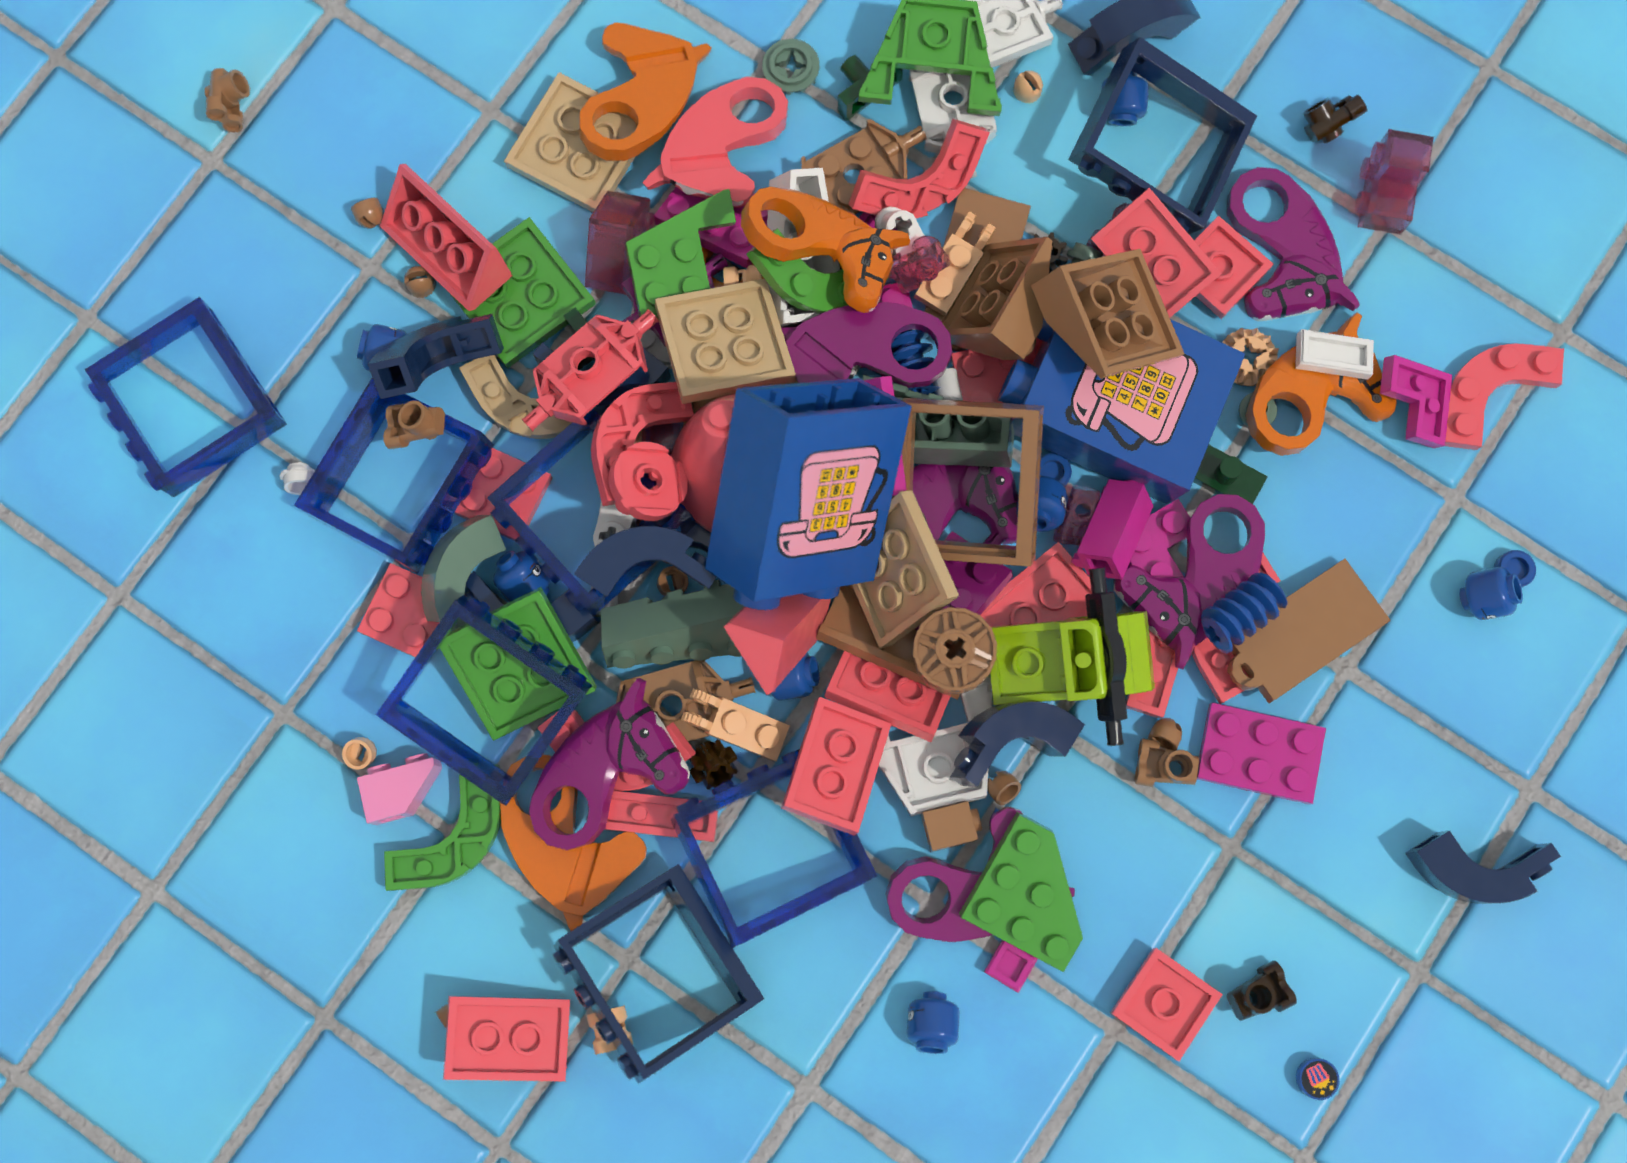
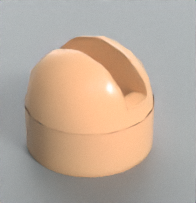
[1013,70,1043,103]
[342,737,377,770]

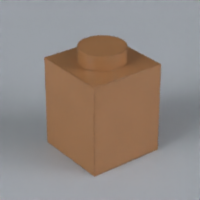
[921,801,982,853]

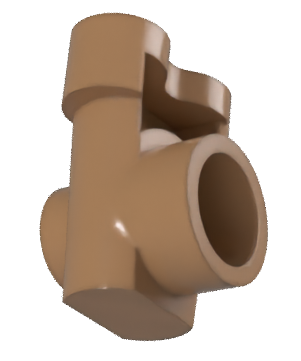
[205,68,250,132]
[383,401,445,449]
[1135,738,1199,787]

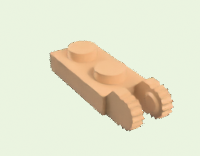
[913,211,996,316]
[681,689,790,762]

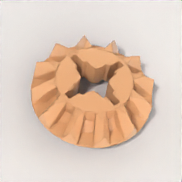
[1222,328,1278,386]

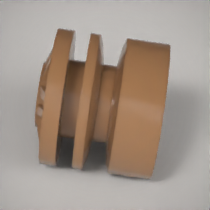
[913,608,997,695]

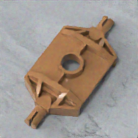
[801,119,927,215]
[616,660,756,742]

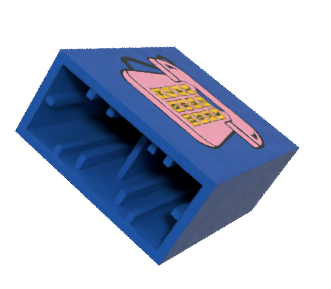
[998,318,1246,504]
[705,378,912,610]

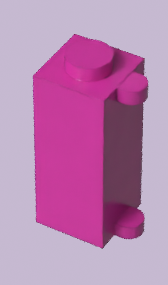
[1071,479,1153,580]

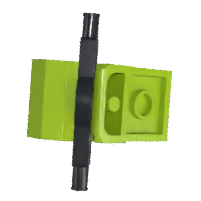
[990,568,1155,746]

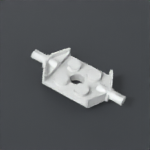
[909,70,997,179]

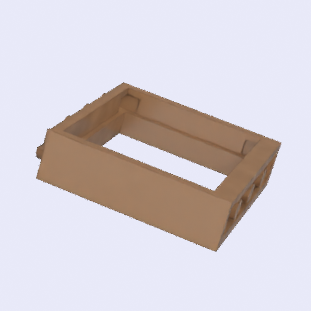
[892,398,1044,567]

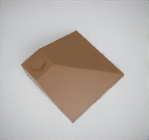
[941,236,1053,360]
[1031,249,1185,379]

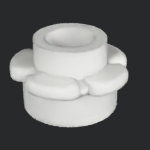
[280,462,318,495]

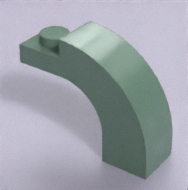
[421,515,506,635]

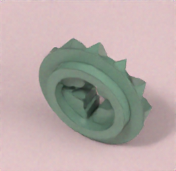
[762,39,820,95]

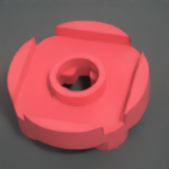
[609,442,688,521]

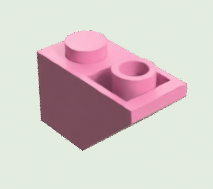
[357,753,442,825]

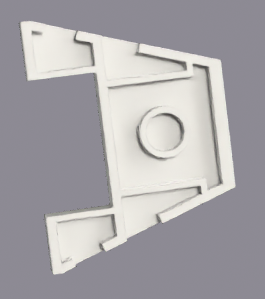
[879,676,993,817]

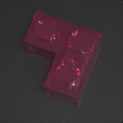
[1355,129,1434,235]
[585,191,654,295]

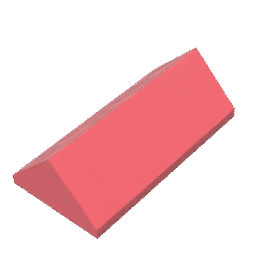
[380,164,513,311]
[723,594,831,695]

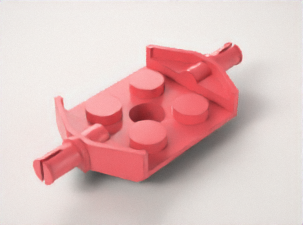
[522,309,659,432]

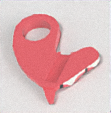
[643,77,788,208]

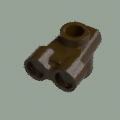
[1303,95,1368,143]
[1226,960,1297,1021]

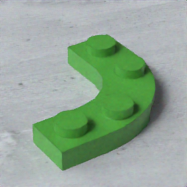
[746,228,893,313]
[384,764,501,891]

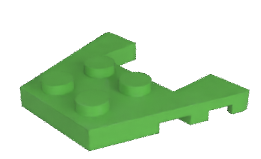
[858,0,1002,116]
[625,189,736,319]

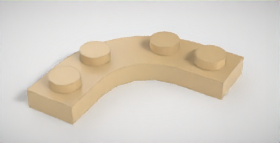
[459,355,601,439]

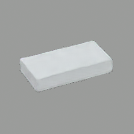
[1295,329,1374,380]

